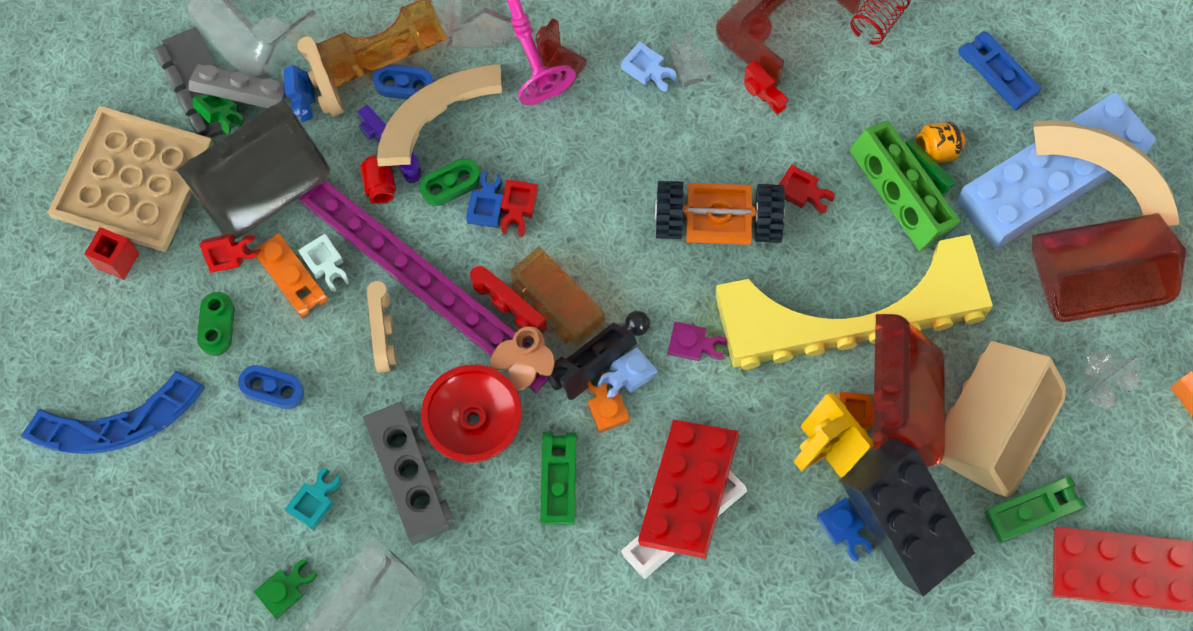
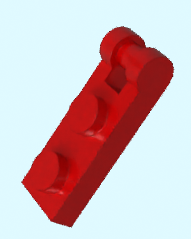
[470,266,548,334]

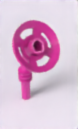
[507,0,576,105]

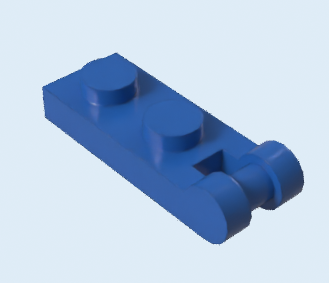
[958,31,1042,111]

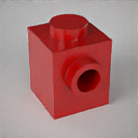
[84,227,139,280]

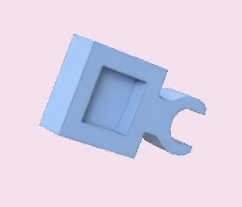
[621,42,676,92]
[597,347,658,398]

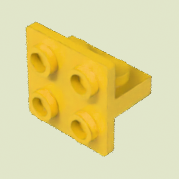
[793,392,874,478]

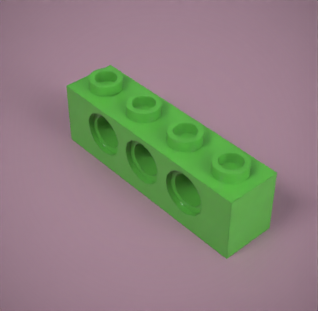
[849,120,961,251]

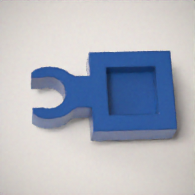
[283,65,315,123]
[466,171,503,228]
[817,498,872,562]

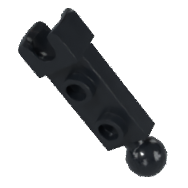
[547,310,650,400]

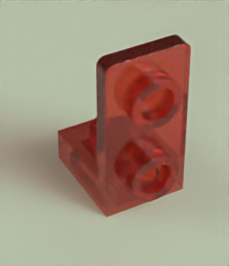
[535,18,587,87]

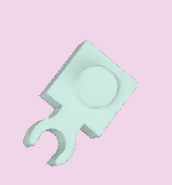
[298,234,349,292]

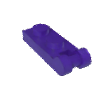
[357,105,422,183]

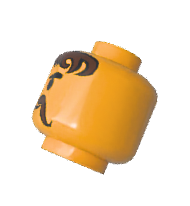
[915,121,965,164]

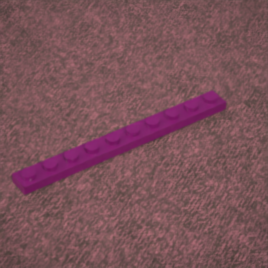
[298,175,548,394]

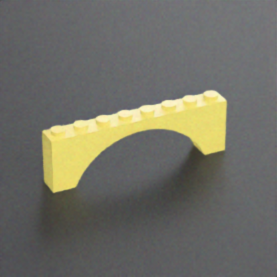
[715,234,993,370]

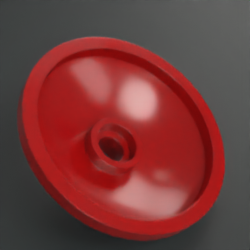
[421,365,522,463]

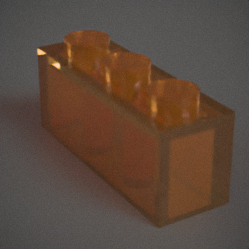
[510,246,605,347]

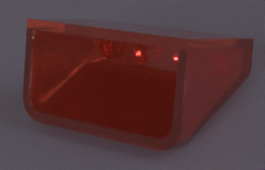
[1032,213,1186,322]
[873,314,945,467]

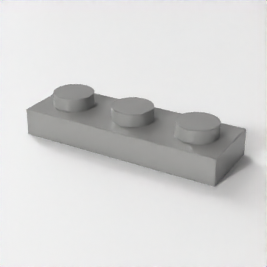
[189,64,286,111]

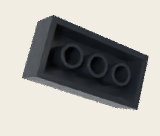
[840,437,975,597]

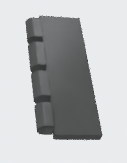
[154,27,245,138]

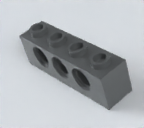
[363,402,453,545]

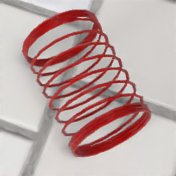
[850,0,911,45]

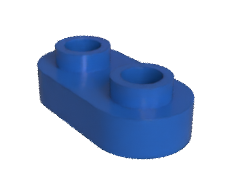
[373,64,434,100]
[238,365,304,409]

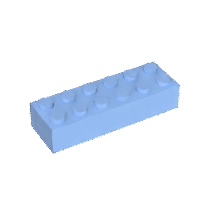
[957,92,1157,251]

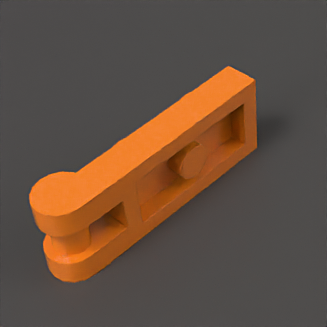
[254,233,328,318]

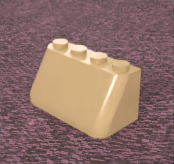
[929,341,1066,498]

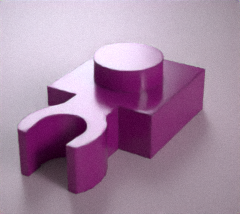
[668,322,727,362]

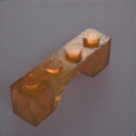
[317,0,447,87]

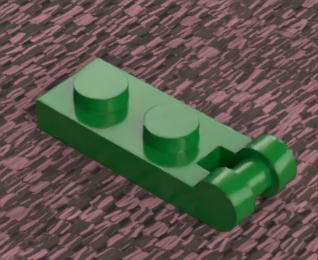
[540,432,577,525]
[984,476,1087,544]

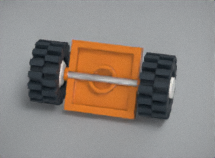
[655,181,785,245]

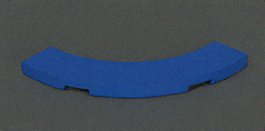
[21,371,205,454]

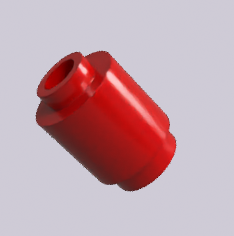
[360,155,396,204]

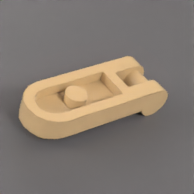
[297,36,345,117]
[367,281,397,374]

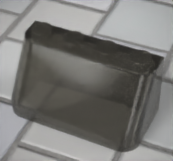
[176,99,330,239]

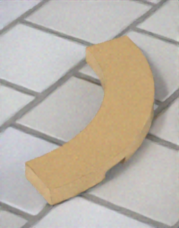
[377,64,502,166]
[1033,120,1180,228]

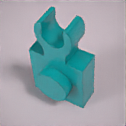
[284,467,342,531]

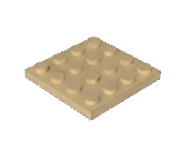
[47,106,215,253]

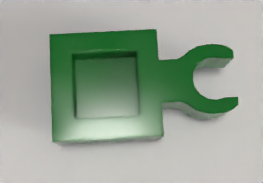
[193,94,243,133]
[254,559,318,619]

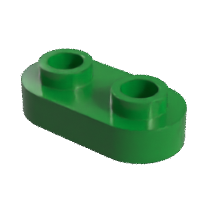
[420,158,480,206]
[197,292,235,356]

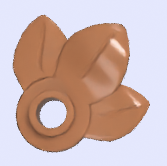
[490,326,555,391]

